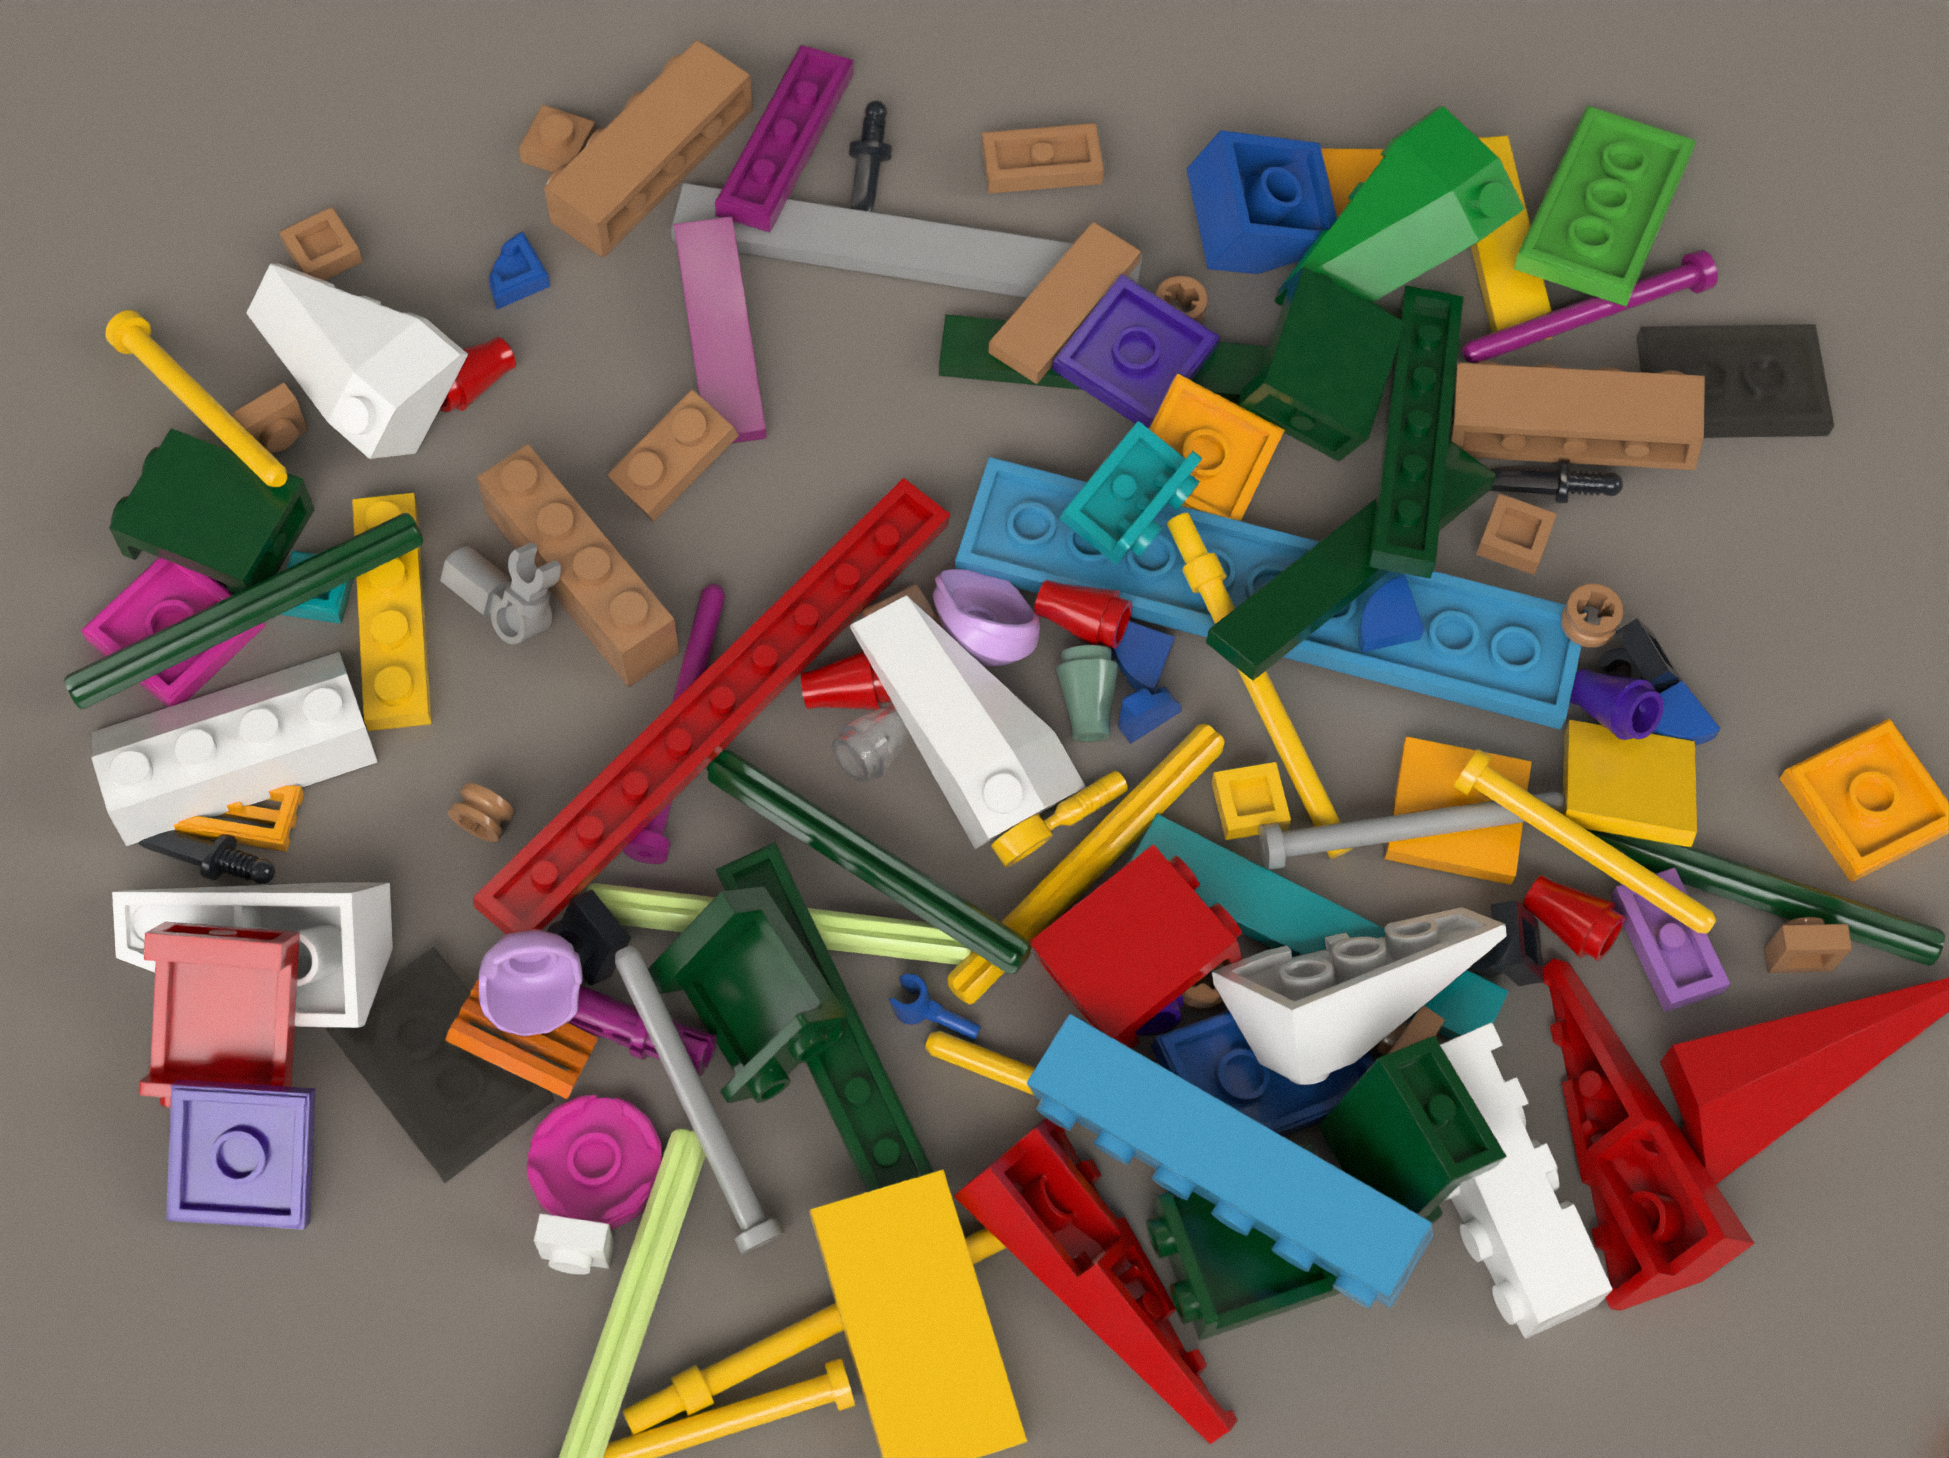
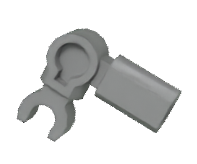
[440,542,561,645]

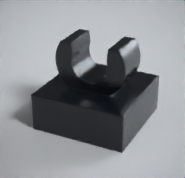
[1599,619,1682,693]
[547,890,631,986]
[1471,900,1544,986]

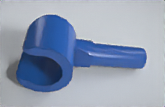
[889,974,981,1041]

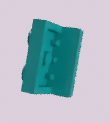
[1059,421,1203,565]

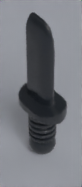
[849,101,892,212]
[1490,460,1623,504]
[138,830,275,884]

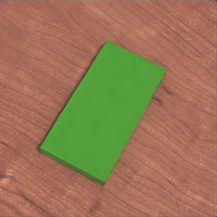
[1514,106,1696,307]

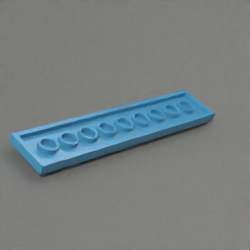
[955,457,1589,730]

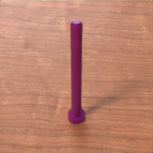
[1462,250,1718,363]
[623,584,725,864]

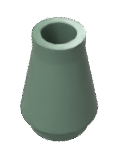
[1055,645,1118,742]

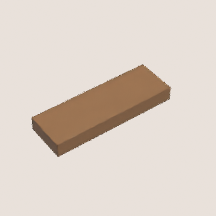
[989,222,1141,384]

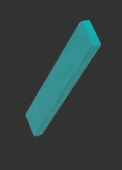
[1129,814,1509,1040]

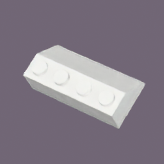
[91,652,378,846]

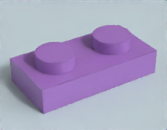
[1610,868,1730,1013]

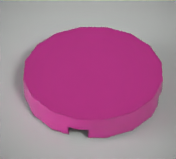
[527,1095,663,1230]

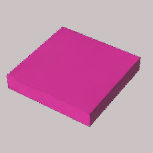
[80,557,265,707]

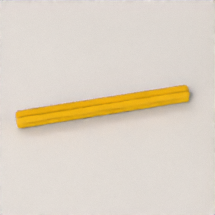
[947,723,1225,1005]

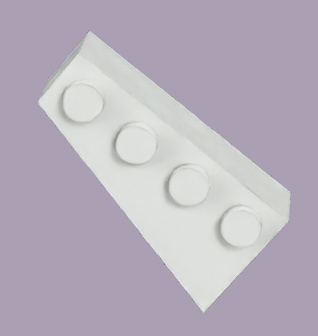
[1441,1023,1612,1339]

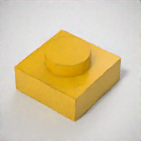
[1211,762,1291,840]

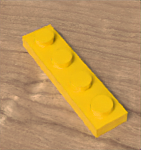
[352,493,432,731]

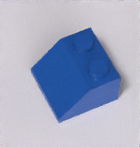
[1187,130,1337,274]

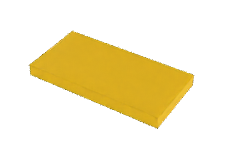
[809,1170,1027,1458]

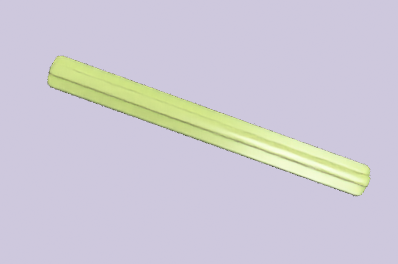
[586,883,972,965]
[559,1128,706,1458]

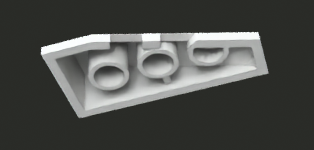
[247,263,468,459]
[850,595,1086,849]
[112,882,393,1028]
[1212,907,1506,1085]

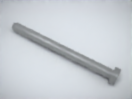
[1259,792,1565,870]
[615,946,785,1255]

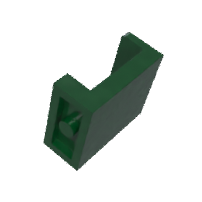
[1237,266,1405,462]
[109,428,315,594]
[648,886,848,1103]
[1318,1035,1507,1224]
[1146,1143,1340,1341]

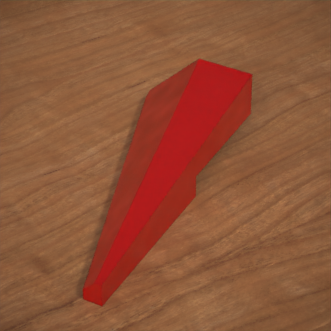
[1542,958,1755,1311]
[1660,977,1949,1185]
[953,1118,1238,1444]

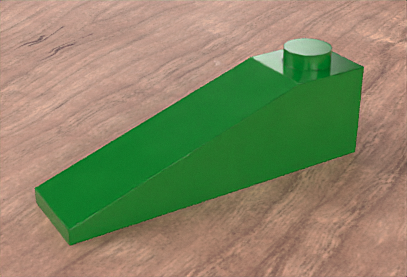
[1281,106,1525,302]

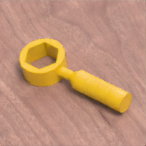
[991,770,1128,868]

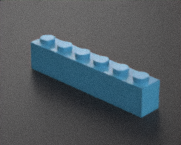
[1027,1014,1433,1309]

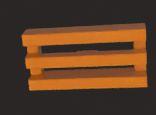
[445,979,598,1099]

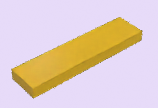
[1471,135,1552,340]

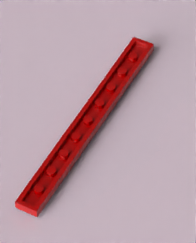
[473,478,951,935]

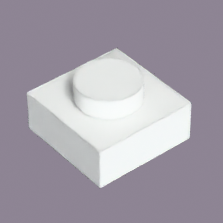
[534,1214,615,1275]

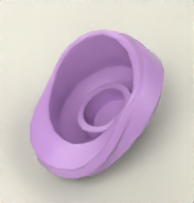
[933,569,1040,667]

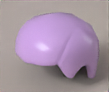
[479,929,583,1036]

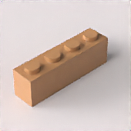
[544,40,753,258]
[1451,361,1705,470]
[477,444,680,687]

